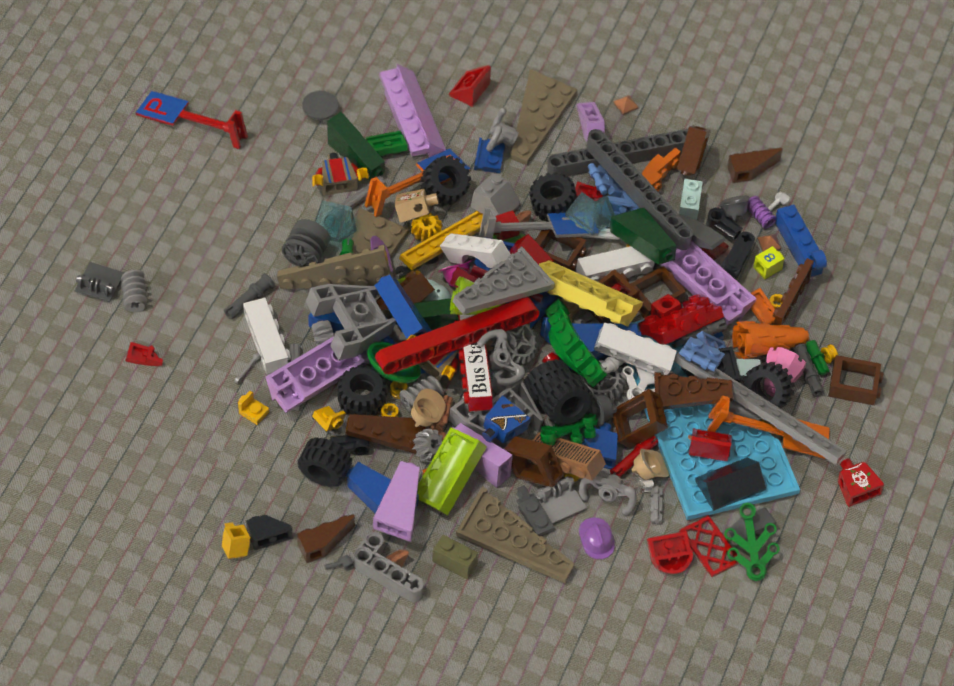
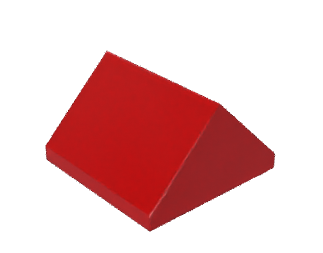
[449,65,491,107]
[689,428,732,462]

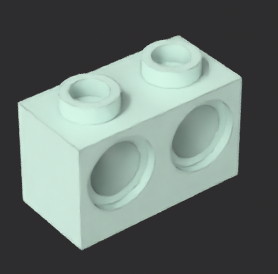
[679,179,703,220]

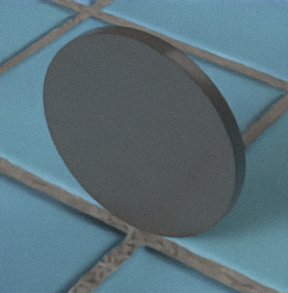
[302,91,339,120]

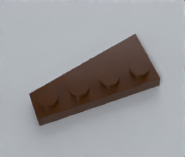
[773,258,814,325]
[654,372,734,410]
[345,414,426,454]

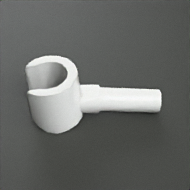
[768,192,790,211]
[634,473,654,492]

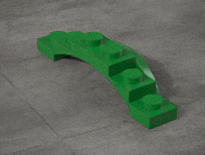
[545,298,608,387]

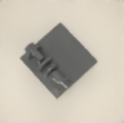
[74,262,125,302]

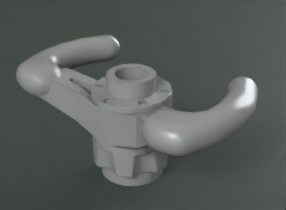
[486,107,519,152]
[477,329,525,386]
[579,475,637,516]

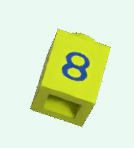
[753,246,785,279]

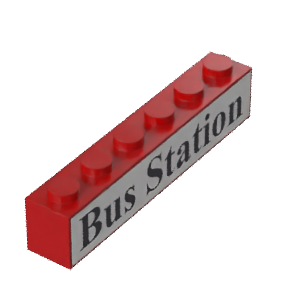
[455,315,493,412]

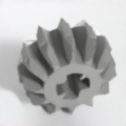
[312,320,334,346]
[412,429,443,463]

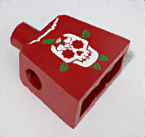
[838,458,884,507]

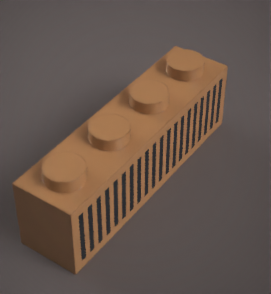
[531,432,606,480]

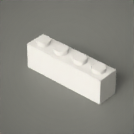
[576,246,655,282]
[243,298,291,374]
[593,323,677,375]

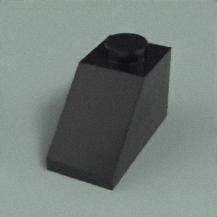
[246,515,293,550]

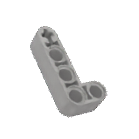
[354,532,423,602]

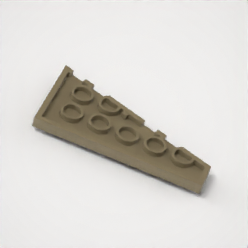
[511,69,577,166]
[352,207,408,259]
[277,244,391,289]
[456,486,574,584]

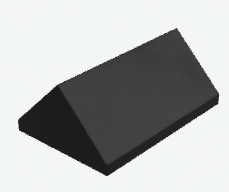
[695,457,766,511]

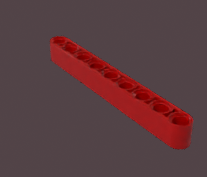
[375,297,540,374]

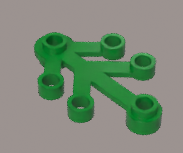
[540,413,598,445]
[724,503,780,581]

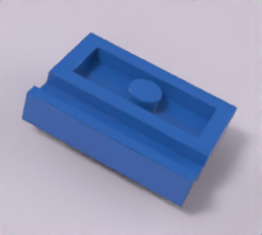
[474,138,505,174]

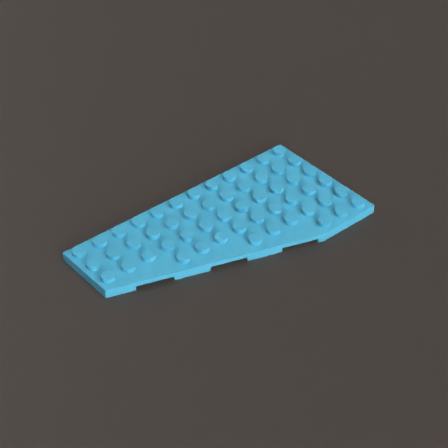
[625,320,800,520]

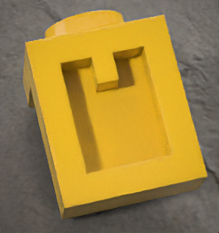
[238,391,269,425]
[312,406,346,432]

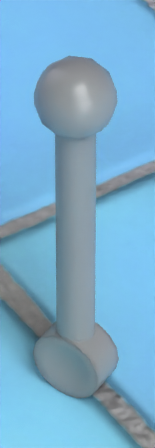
[235,353,260,384]

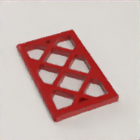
[679,515,739,577]

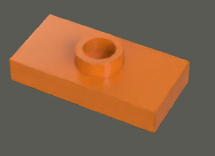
[750,288,775,325]

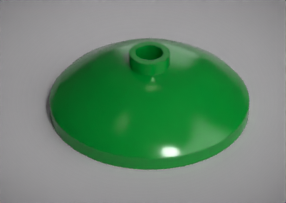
[367,342,421,384]

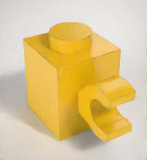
[221,522,250,559]

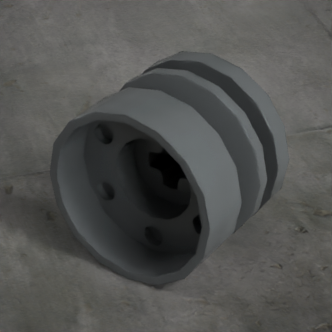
[282,219,330,267]

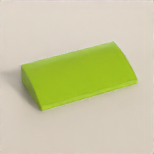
[417,427,487,516]

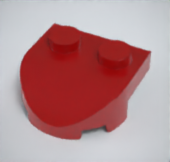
[647,531,693,574]

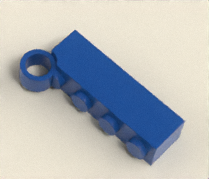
[775,204,827,277]

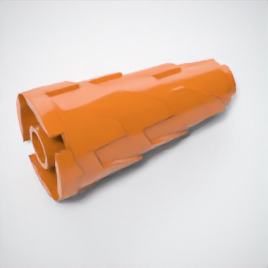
[732,321,809,359]

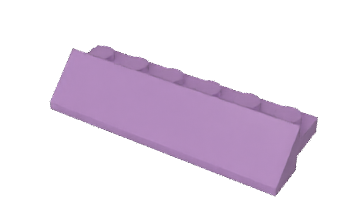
[380,64,446,157]
[660,241,757,326]
[266,336,370,413]

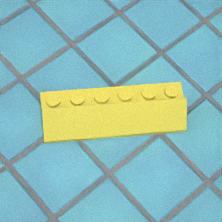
[539,260,643,327]

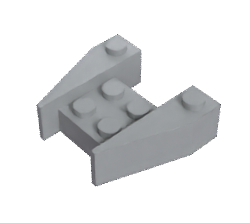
[306,284,396,361]
[449,369,543,449]

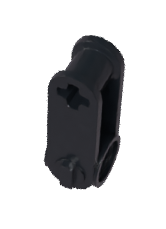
[721,232,755,280]

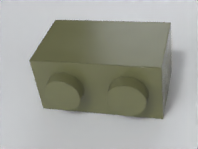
[432,535,478,580]

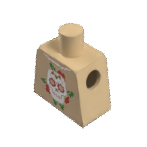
[395,189,439,223]

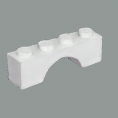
[440,233,511,268]

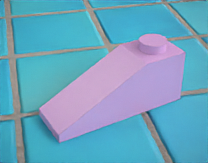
[577,102,605,142]

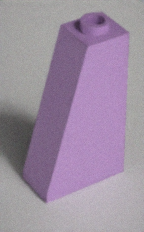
[446,423,512,488]
[373,461,419,542]

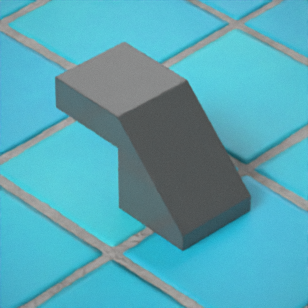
[729,507,777,546]

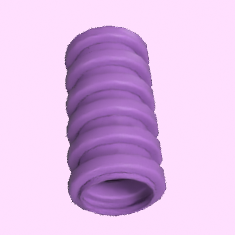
[747,196,776,228]

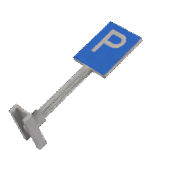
[479,207,599,239]

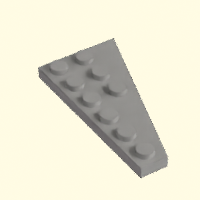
[452,247,555,315]

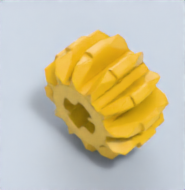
[411,213,442,242]

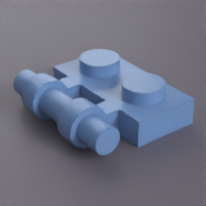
[588,163,623,198]
[679,337,725,372]

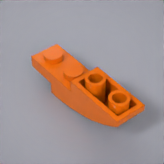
[642,148,681,192]

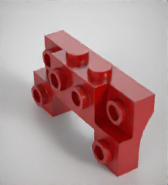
[638,294,724,345]

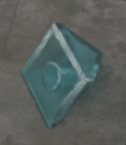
[565,192,615,235]
[315,200,357,243]

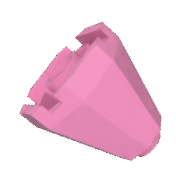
[764,347,806,397]

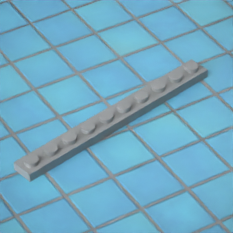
[674,352,847,464]

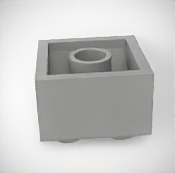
[471,173,521,216]

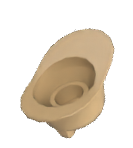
[411,389,446,427]
[631,449,669,480]

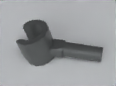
[325,555,355,571]

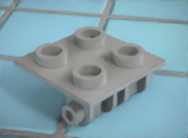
[533,477,587,523]

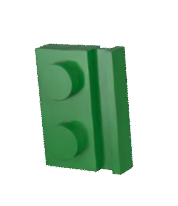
[366,130,408,156]

